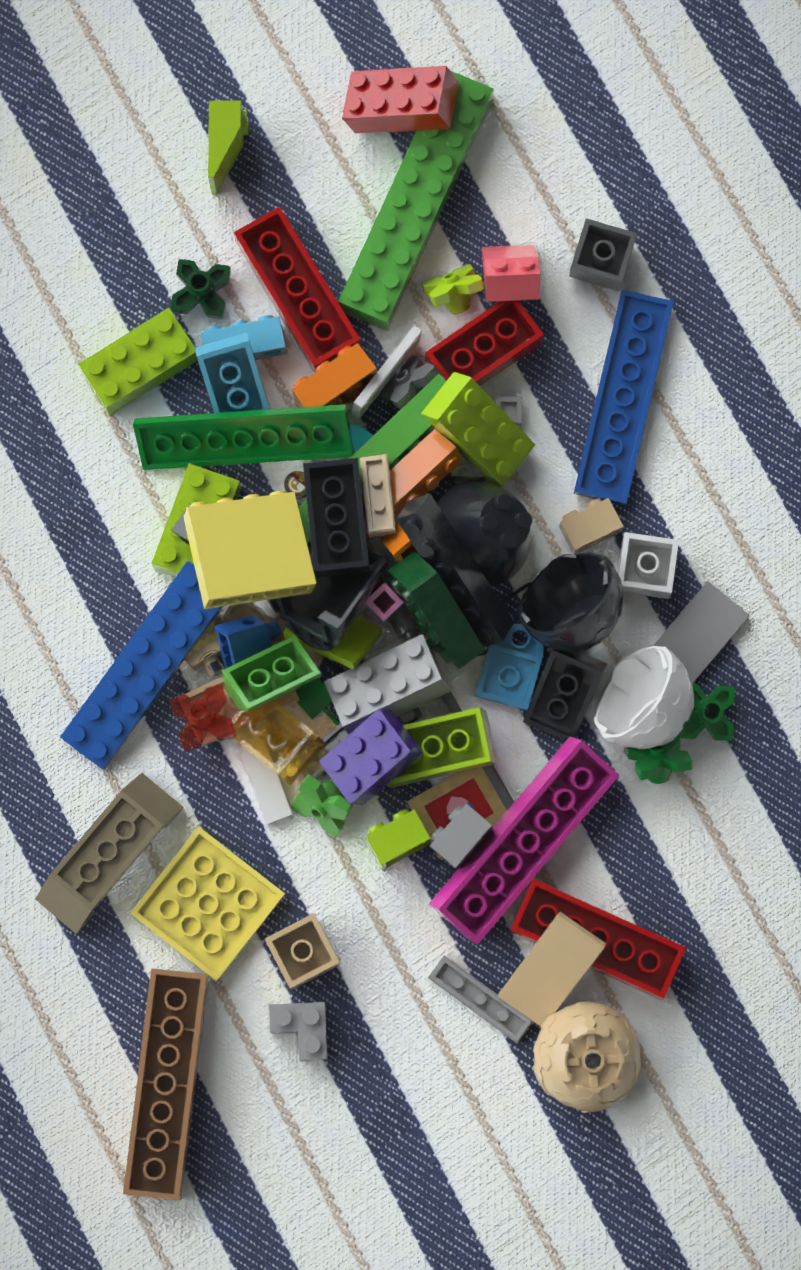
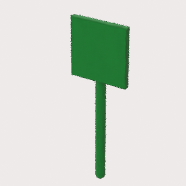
[296,678,340,726]

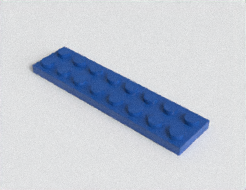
[573,289,674,506]
[60,561,222,770]

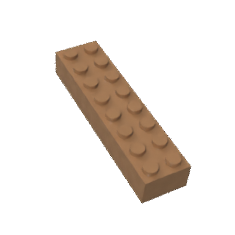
[123,968,209,1201]

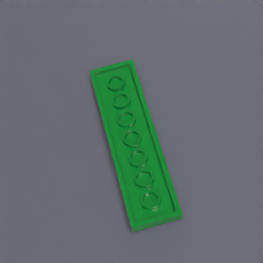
[133,404,354,470]

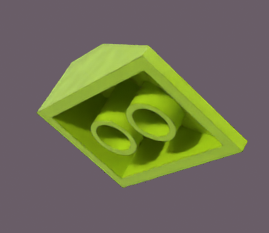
[208,101,249,195]

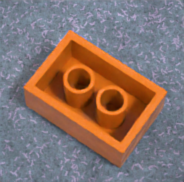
[292,343,377,408]

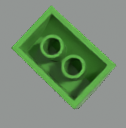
[222,635,321,712]

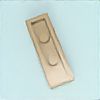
[360,454,396,537]

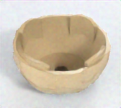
[533,1001,643,1113]

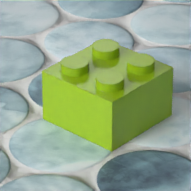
[366,809,431,870]

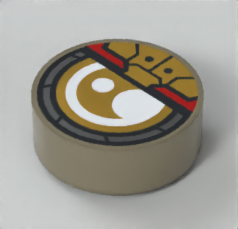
[284,471,306,499]

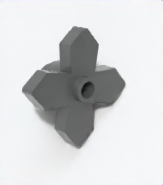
[378,356,440,410]

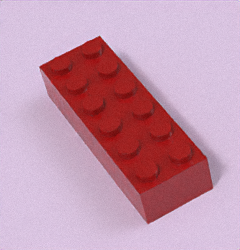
[233,206,361,373]
[510,879,686,1000]

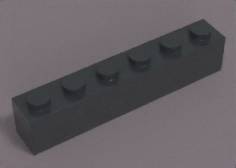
[396,493,514,647]

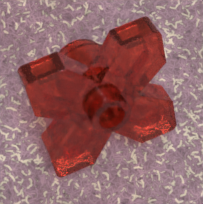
[170,684,236,752]

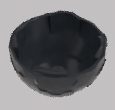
[518,552,623,652]

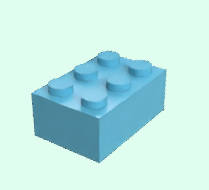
[195,333,270,413]

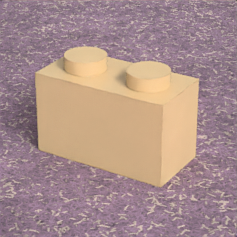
[559,498,623,554]

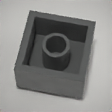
[569,218,637,292]

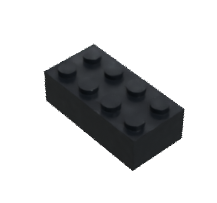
[303,458,369,578]

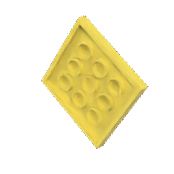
[130,826,285,981]

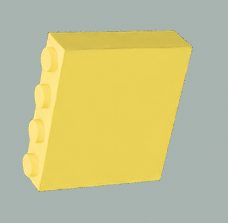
[184,490,316,609]

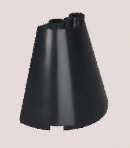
[267,549,390,651]

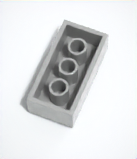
[324,634,450,734]

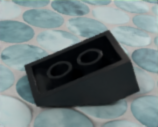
[523,649,608,741]

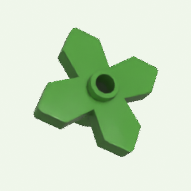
[291,775,353,837]

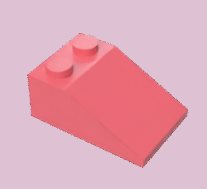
[482,245,540,302]

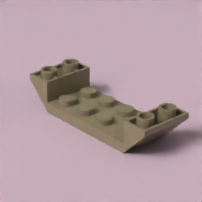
[35,773,184,934]

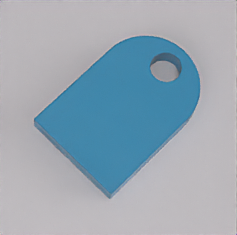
[475,624,543,711]

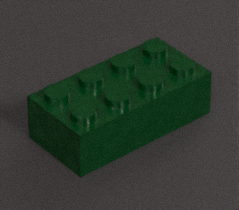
[388,551,485,669]

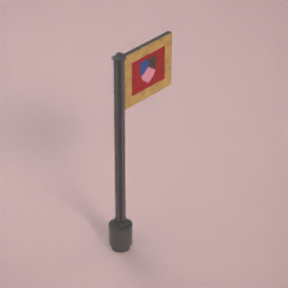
[387,598,514,859]

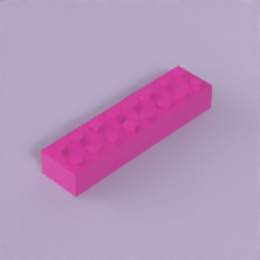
[429,736,619,945]

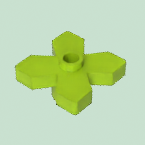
[421,264,485,314]

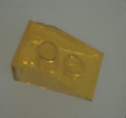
[223,700,325,785]

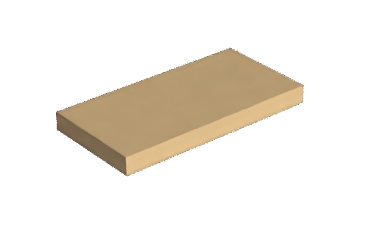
[497,912,606,1026]

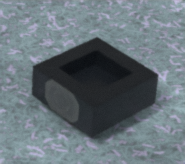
[397,707,422,725]

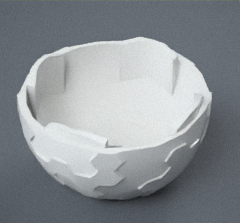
[594,646,694,749]

